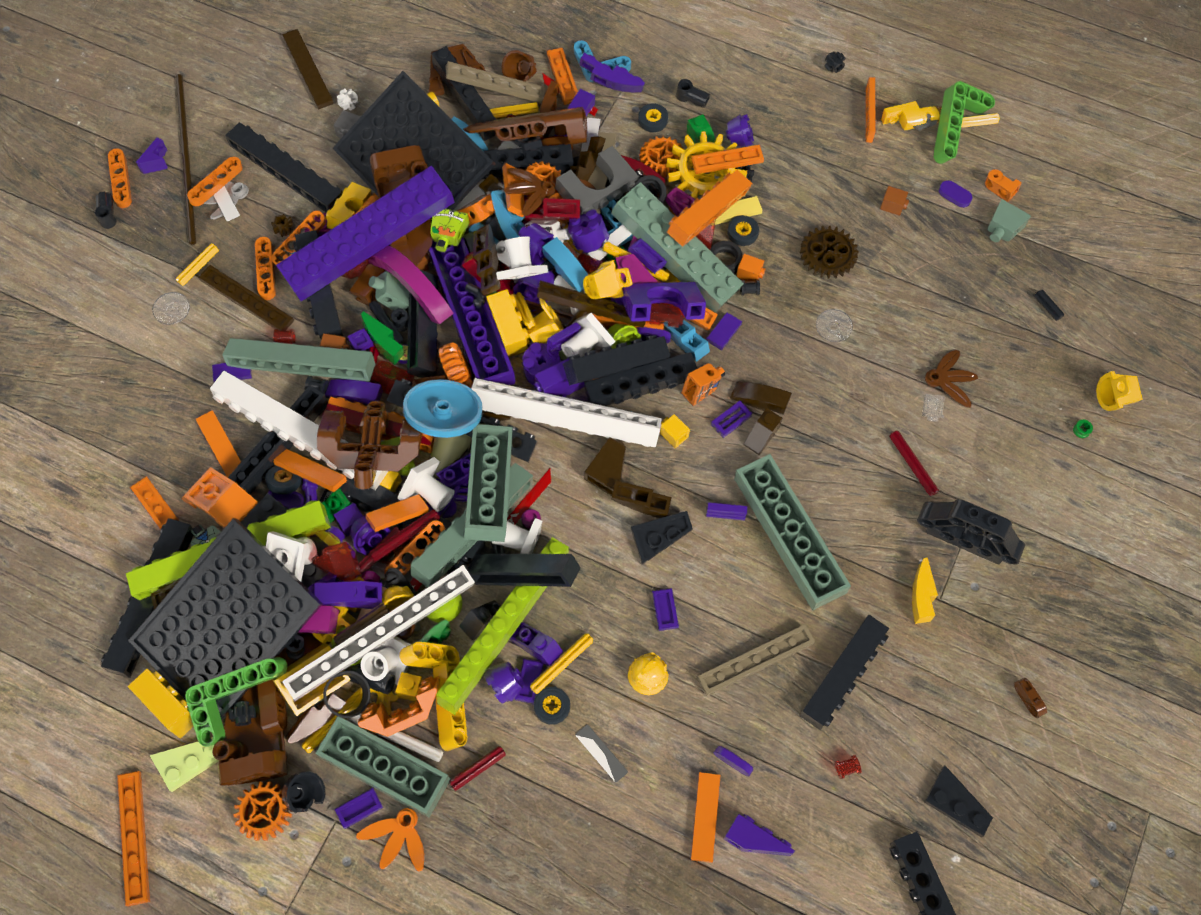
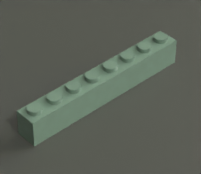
[222,338,375,381]
[411,463,533,588]

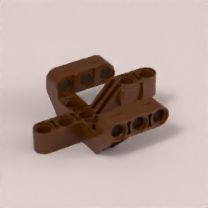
[317,401,423,489]

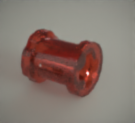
[273,329,296,344]
[834,755,862,779]

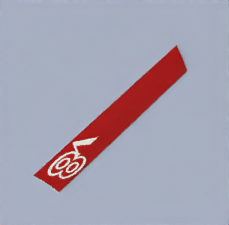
[507,468,551,525]

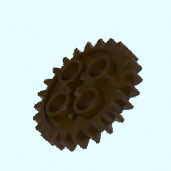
[800,225,859,279]

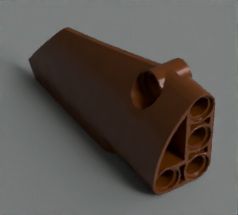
[463,107,587,145]
[370,145,433,267]
[212,664,288,786]

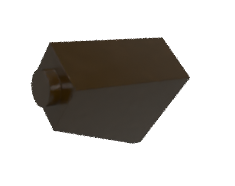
[584,437,626,496]

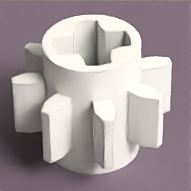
[337,89,359,111]

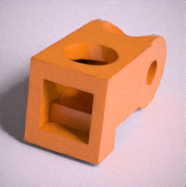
[985,169,1022,202]

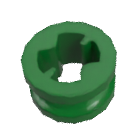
[1073,419,1093,438]

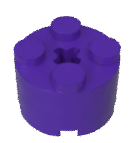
[568,209,609,253]
[519,223,554,266]
[514,265,555,304]
[522,342,560,385]

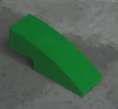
[361,311,404,365]

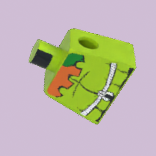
[431,209,470,252]

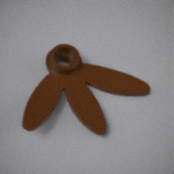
[504,168,555,216]
[925,350,978,408]

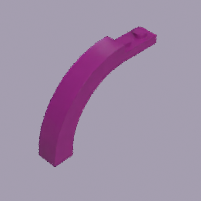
[365,246,453,324]

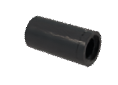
[349,663,396,694]

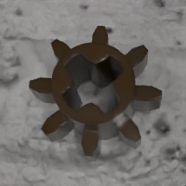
[271,214,295,237]

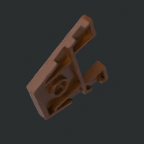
[429,44,486,96]

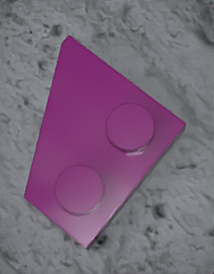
[665,187,696,217]
[615,254,658,289]

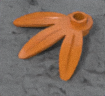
[356,808,424,872]

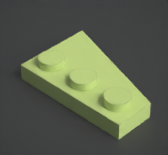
[150,737,227,792]

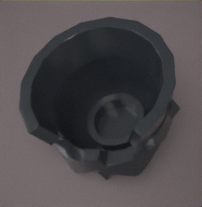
[282,771,326,814]

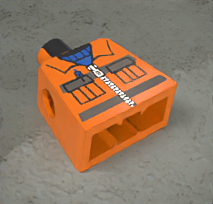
[457,194,495,226]
[681,363,725,406]

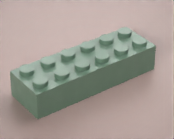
[464,424,513,542]
[315,717,451,818]

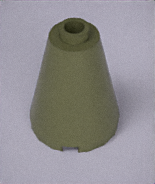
[430,434,472,479]

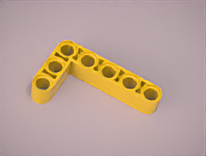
[399,642,467,751]

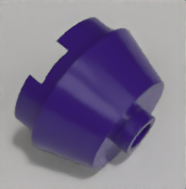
[726,114,754,148]
[350,516,390,555]
[484,662,524,704]

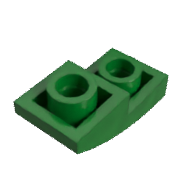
[322,489,351,524]
[420,620,451,644]

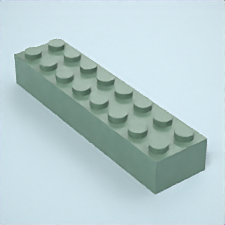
[611,182,744,313]
[734,454,851,611]

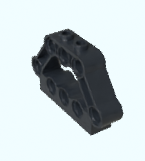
[917,499,1025,565]

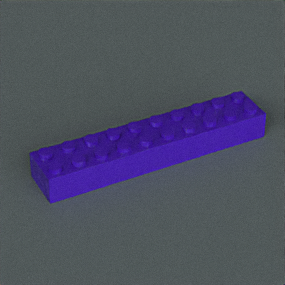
[276,166,455,301]
[428,237,515,385]

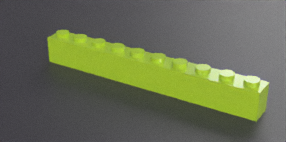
[126,501,331,600]
[436,537,569,715]

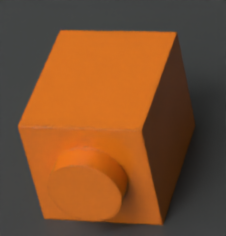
[737,254,766,281]

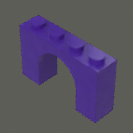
[622,282,706,321]

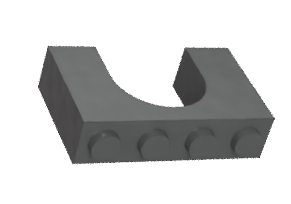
[555,146,639,215]

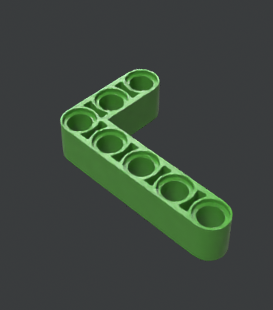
[934,81,995,164]
[185,657,288,747]

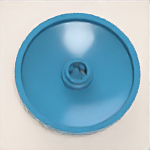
[403,380,482,438]

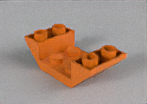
[182,467,258,528]
[357,676,440,737]

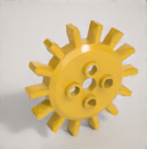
[666,131,747,199]

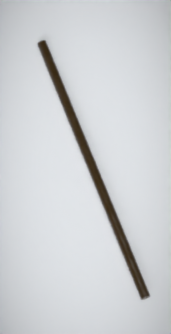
[176,74,196,245]

